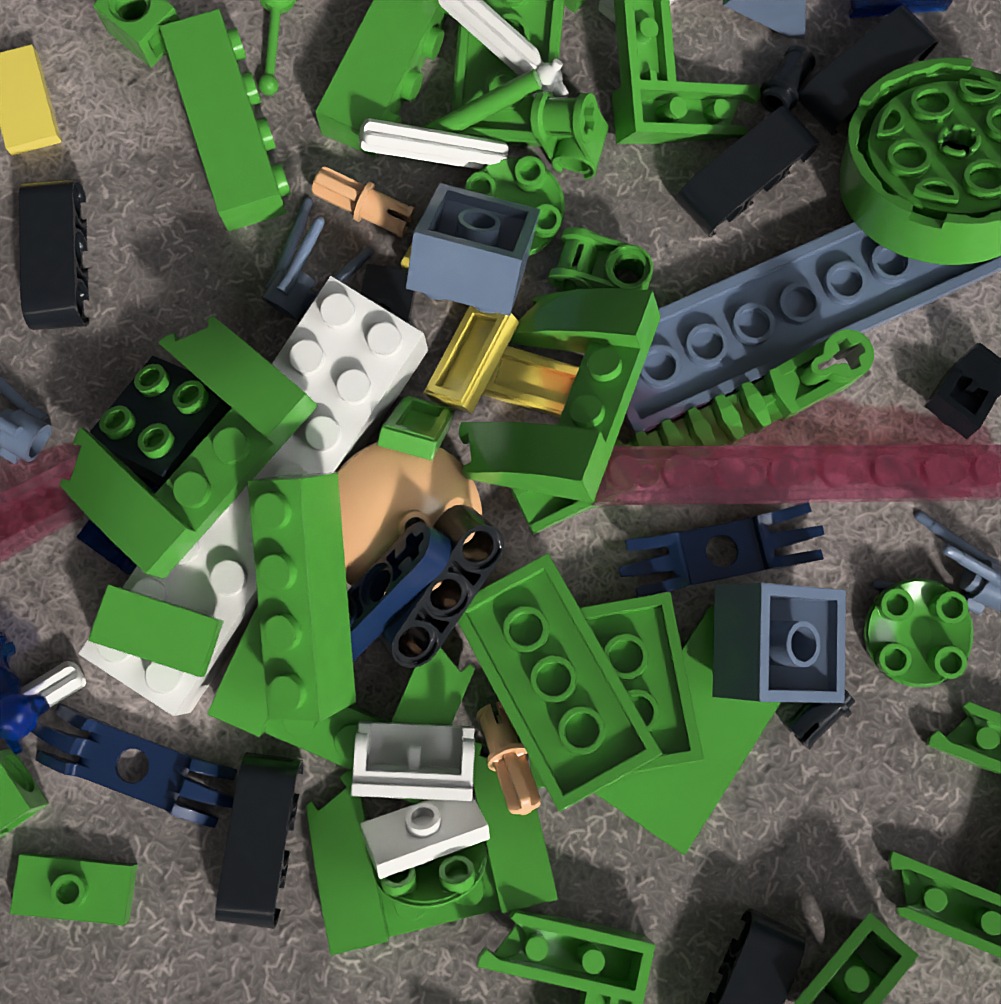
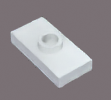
[360,795,490,879]

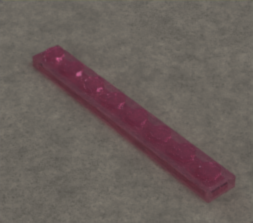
[592,445,1001,506]

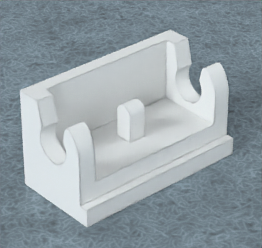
[351,721,475,801]

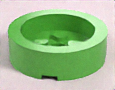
[838,58,1001,265]

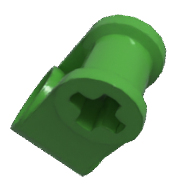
[531,91,609,180]
[547,227,653,291]

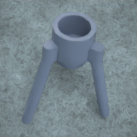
[261,197,374,321]
[0,376,52,465]
[872,510,1001,615]

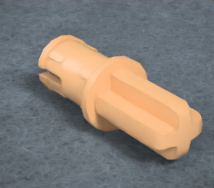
[311,167,416,238]
[476,701,541,816]

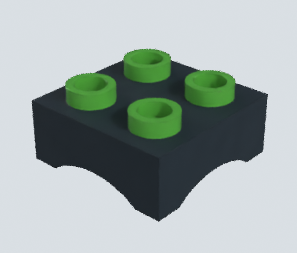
[90,356,232,487]

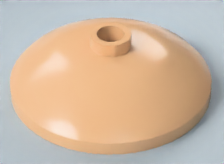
[336,442,482,594]

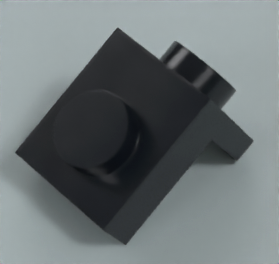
[924,343,1001,439]

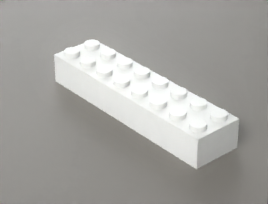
[78,276,428,716]

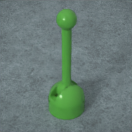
[258,0,296,96]

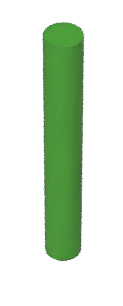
[423,68,543,133]

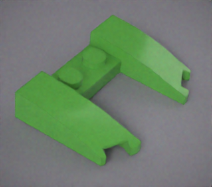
[612,0,760,144]
[459,288,661,503]
[60,316,318,579]
[207,606,475,804]
[888,702,1001,958]
[306,742,558,956]
[476,910,656,1004]

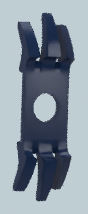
[618,502,825,597]
[31,703,237,828]

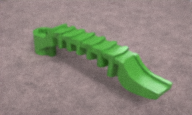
[511,329,874,535]

